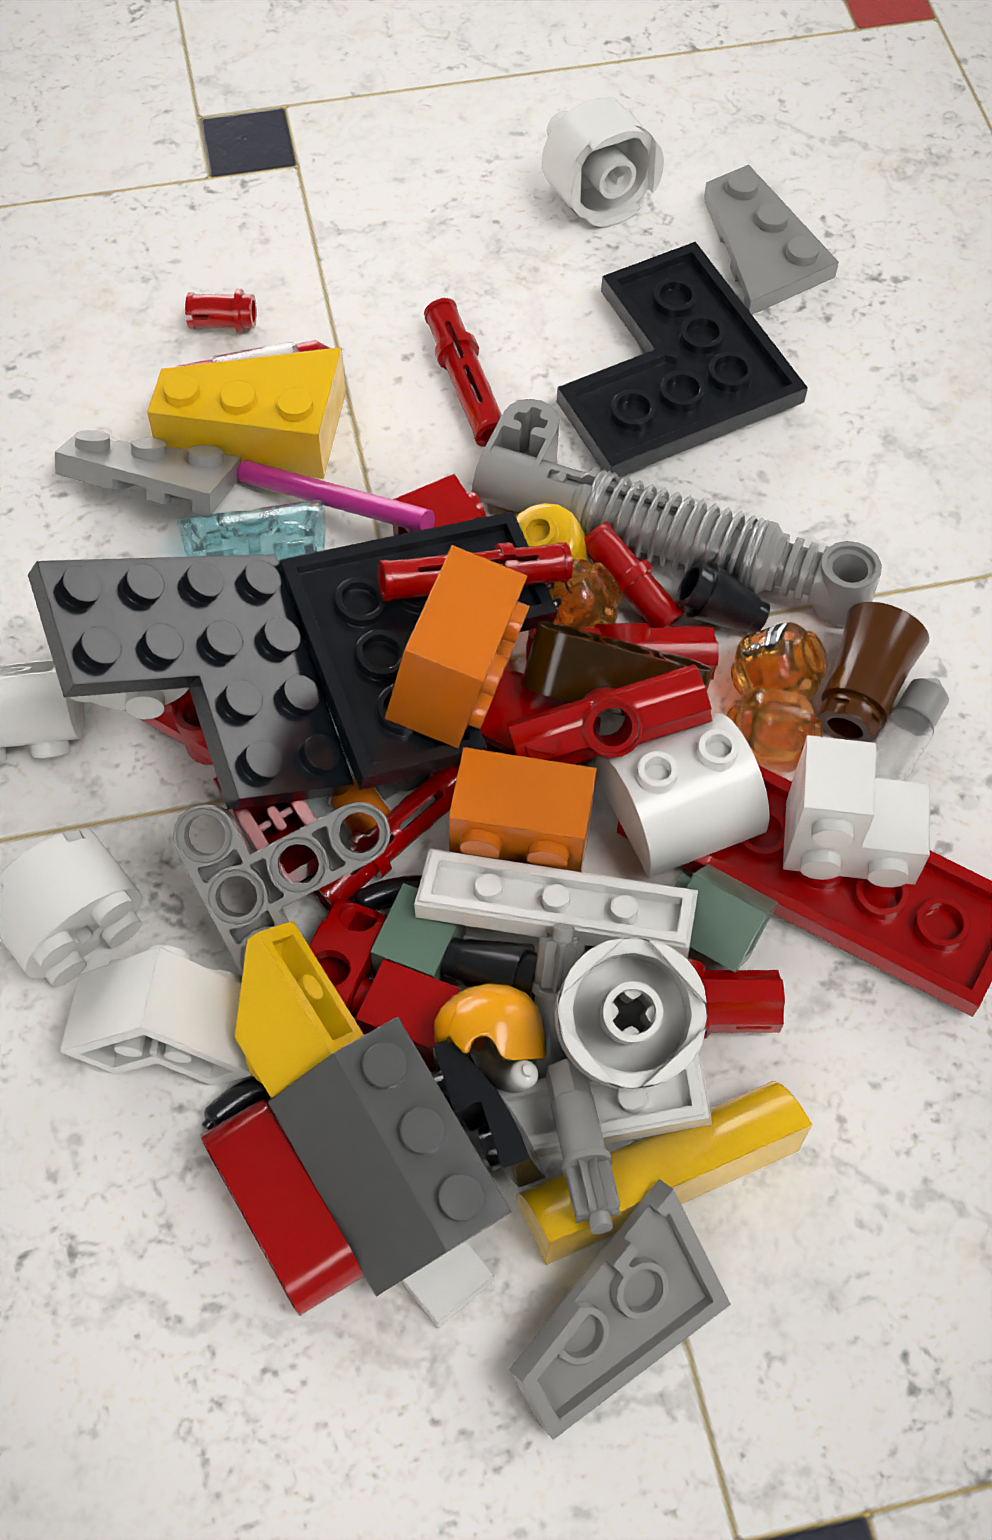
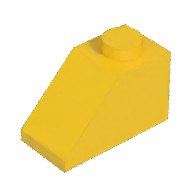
[234,921,364,1099]

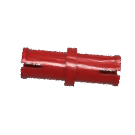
[584,521,686,628]

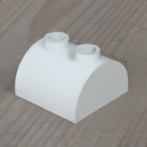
[0,659,84,762]
[594,713,769,878]

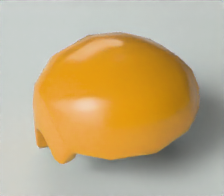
[434,984,547,1060]

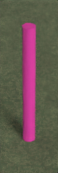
[237,460,435,531]

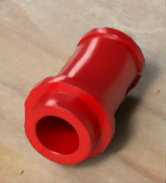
[185,289,257,333]

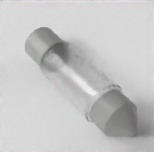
[871,678,949,781]

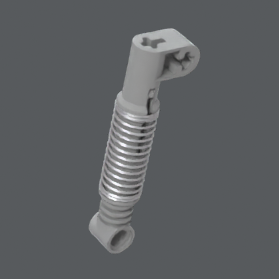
[472,399,882,626]

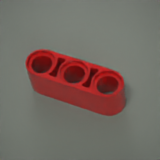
[199,1099,364,1316]

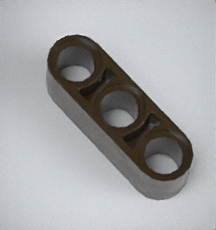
[520,621,713,716]

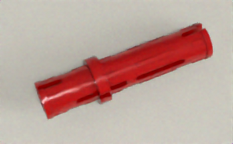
[424,298,502,447]
[378,542,573,602]
[312,765,460,911]

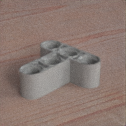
[173,802,390,976]

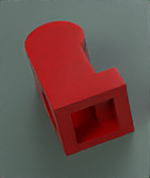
[309,898,388,1019]

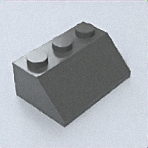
[268,1016,512,1297]

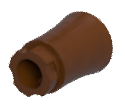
[816,602,930,742]

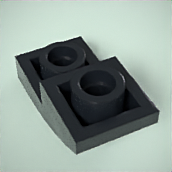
[432,1040,545,1188]

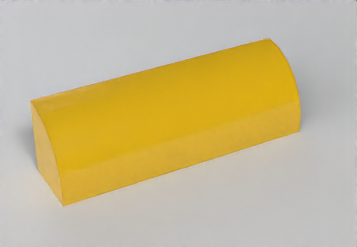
[516,1081,813,1265]

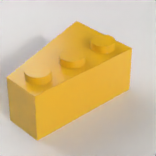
[147,347,346,479]

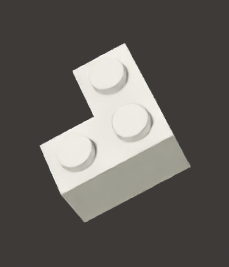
[783,735,930,887]
[60,945,253,1086]

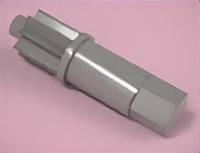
[528,923,585,1079]
[546,1058,621,1234]

